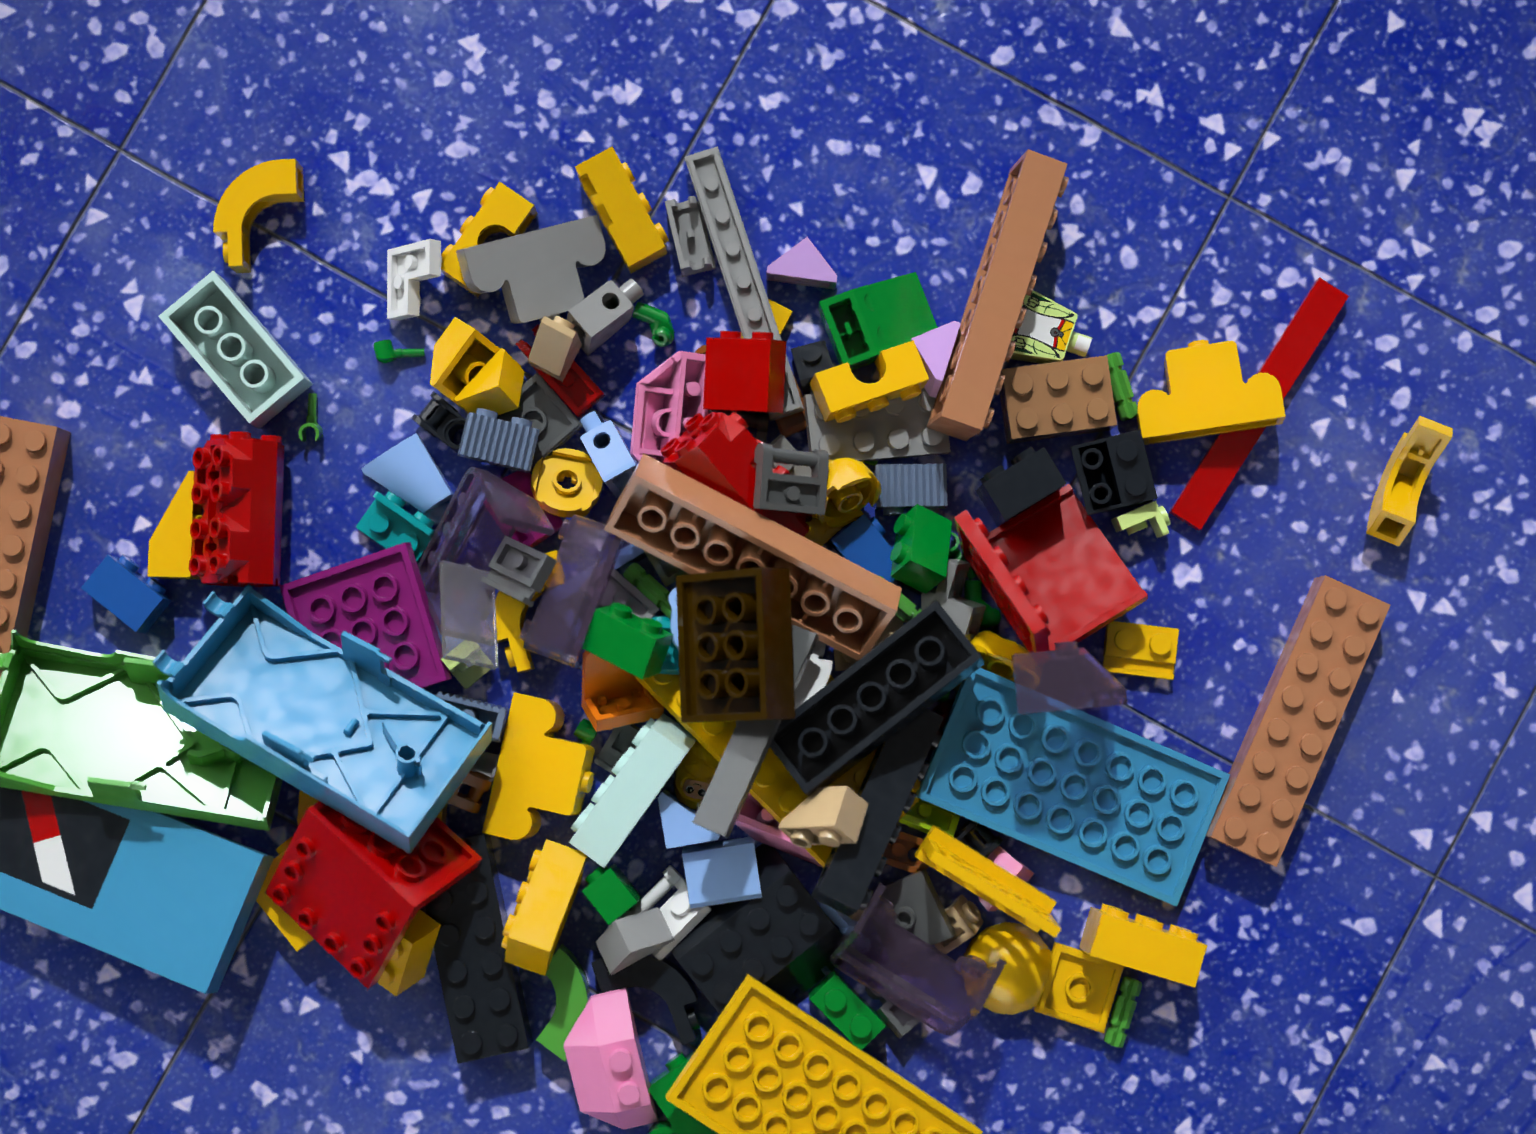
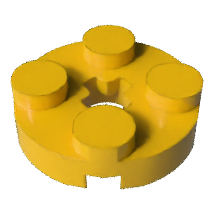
[531,448,603,517]

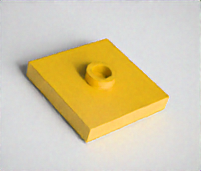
[1034,941,1124,1034]

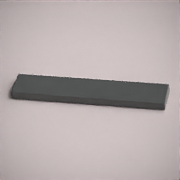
[692,624,819,839]

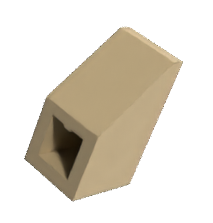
[528,316,582,382]
[778,786,868,848]

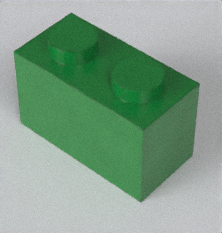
[890,504,952,594]
[582,602,674,680]
[582,863,641,925]
[809,969,886,1051]

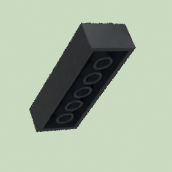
[770,600,984,796]
[425,833,533,1064]

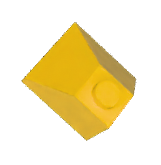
[430,317,521,410]

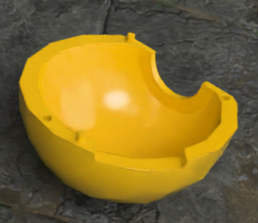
[962,922,1051,1015]

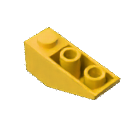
[148,471,203,579]

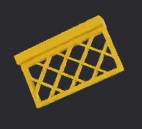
[914,825,1061,938]

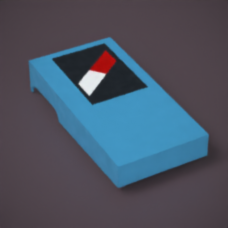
[0,787,274,994]

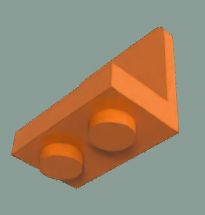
[581,650,664,732]

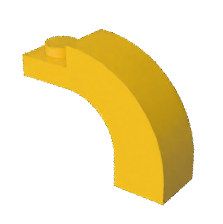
[213,159,304,273]
[1366,416,1453,546]
[491,550,568,673]

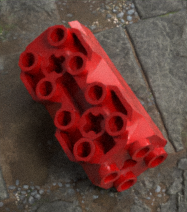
[660,411,812,537]
[189,431,284,587]

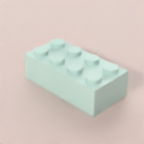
[158,271,313,429]
[569,713,697,868]

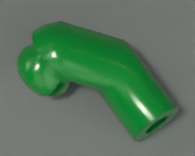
[632,301,675,347]
[964,580,1001,628]

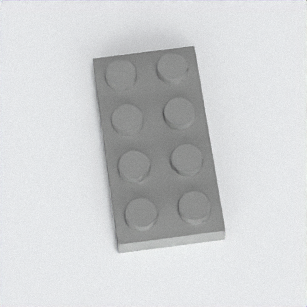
[803,387,951,462]

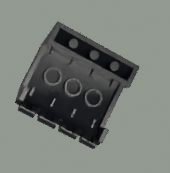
[671,843,851,1015]

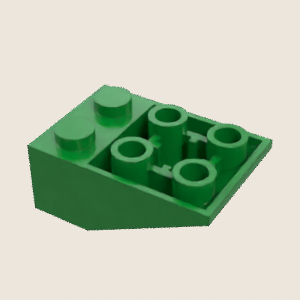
[818,272,938,371]

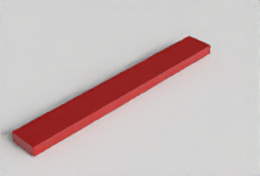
[1169,277,1349,531]

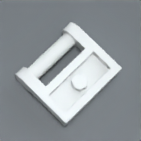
[620,865,712,960]

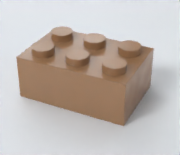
[1000,355,1117,444]

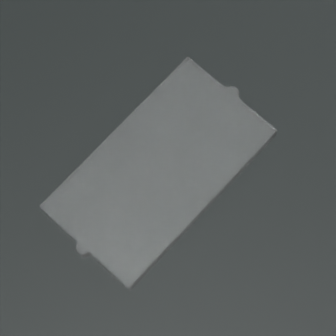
[439,560,498,670]

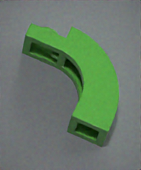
[536,944,590,1062]

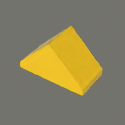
[454,348,525,415]

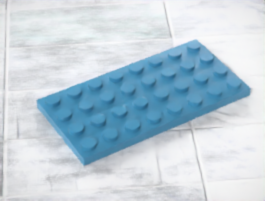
[915,668,1230,907]

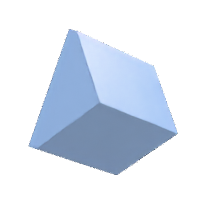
[658,789,720,849]
[682,837,762,909]

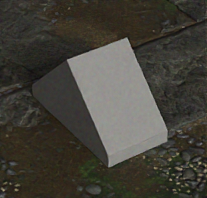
[596,907,674,975]

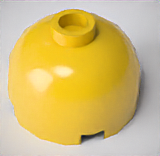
[816,457,881,528]

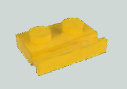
[1101,621,1179,680]

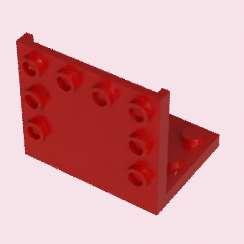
[954,484,1148,667]
[265,801,482,989]

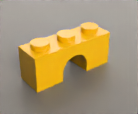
[441,181,538,298]
[810,340,929,423]

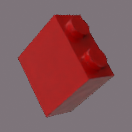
[703,331,786,413]

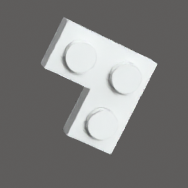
[387,239,442,321]

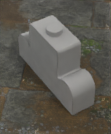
[456,215,606,324]

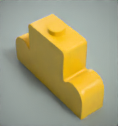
[1137,340,1286,445]
[482,692,595,840]

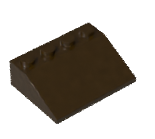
[676,567,795,723]

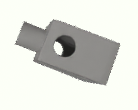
[567,279,644,356]

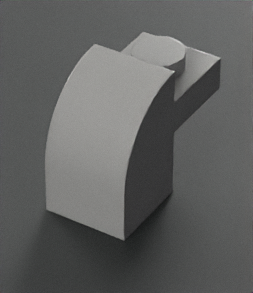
[921,559,986,640]

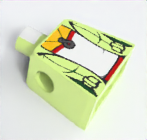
[1011,290,1092,364]

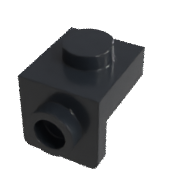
[791,340,833,396]

